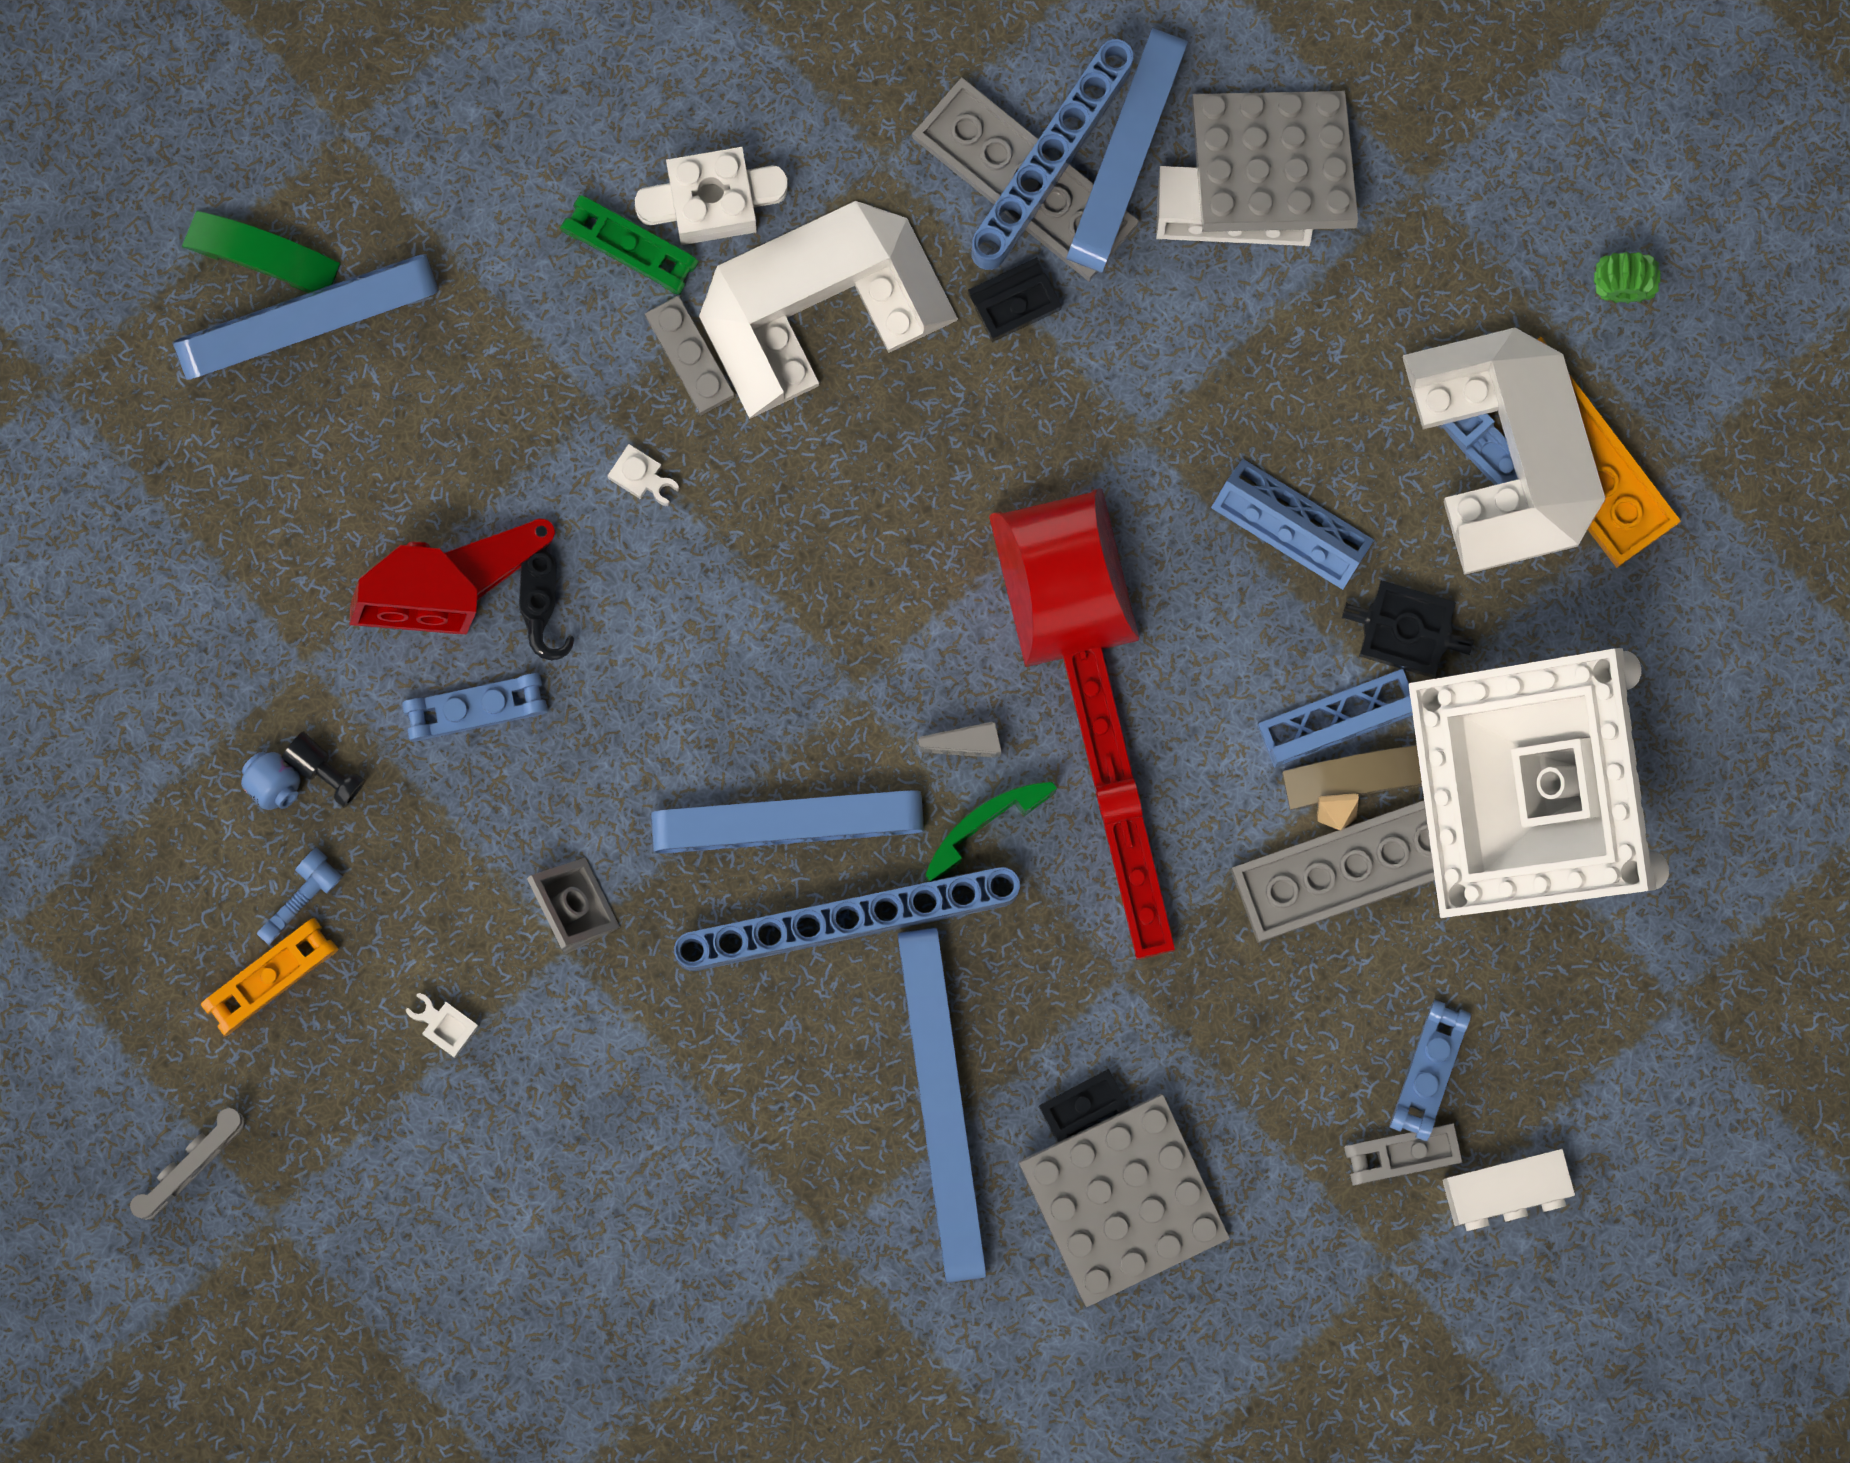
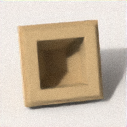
[1317,793,1359,831]

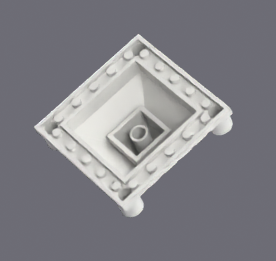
[1409,648,1669,918]

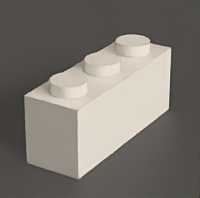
[1442,1149,1575,1231]

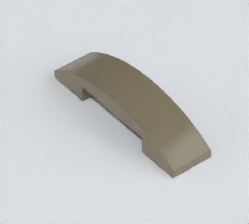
[1282,745,1422,810]

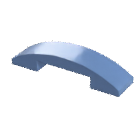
[1442,414,1518,485]

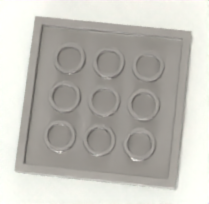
[1192,91,1358,232]
[1018,1094,1230,1308]

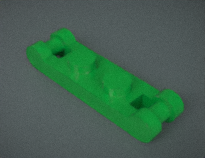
[560,195,699,295]

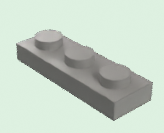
[645,296,735,416]

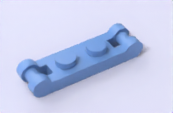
[402,673,548,742]
[1389,999,1471,1142]

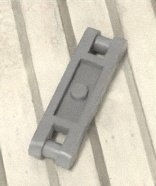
[130,1108,245,1220]

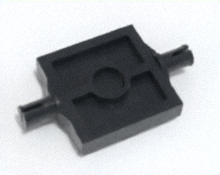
[1342,580,1474,678]

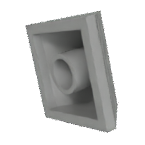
[527,858,620,955]

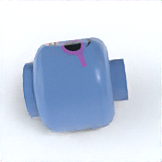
[241,752,300,810]

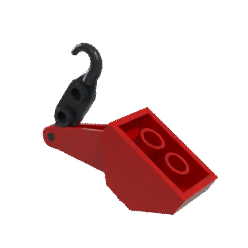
[349,518,574,661]

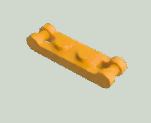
[201,918,339,1036]

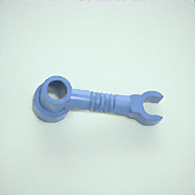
[257,847,343,945]

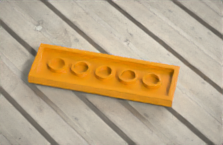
[1537,337,1681,568]

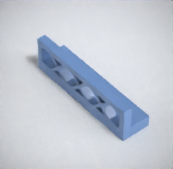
[1211,458,1374,590]
[1257,669,1413,768]

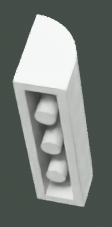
[1156,166,1313,246]

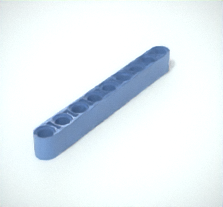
[674,867,1020,971]
[898,928,986,1283]

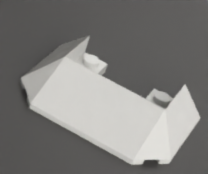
[699,201,958,419]
[1402,328,1605,575]

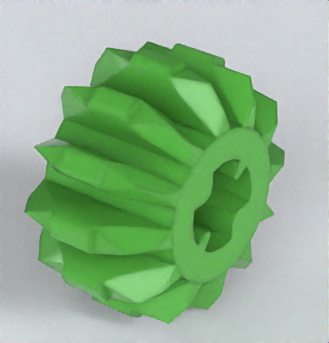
[1594,251,1661,304]

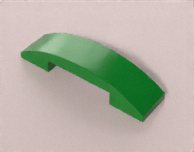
[182,211,341,293]
[925,782,1057,882]

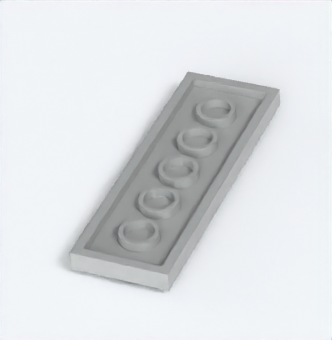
[912,77,1139,282]
[1231,801,1435,943]

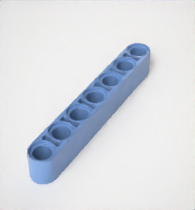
[1066,27,1188,273]
[971,39,1133,270]
[172,254,439,379]
[651,790,924,854]

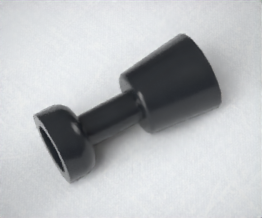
[281,731,365,808]

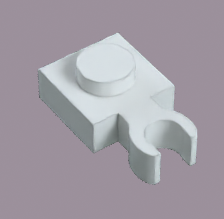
[608,444,679,506]
[406,993,479,1058]

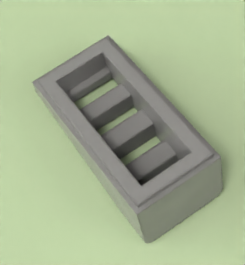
[918,722,1001,758]

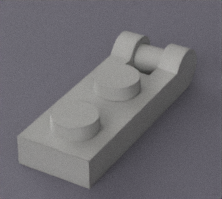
[1344,1123,1462,1186]

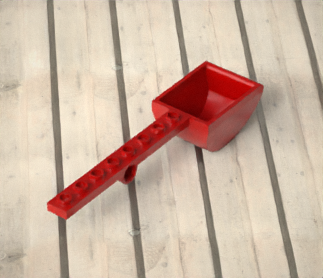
[989,488,1175,960]

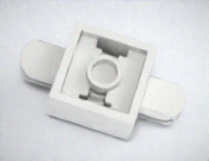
[635,147,788,245]

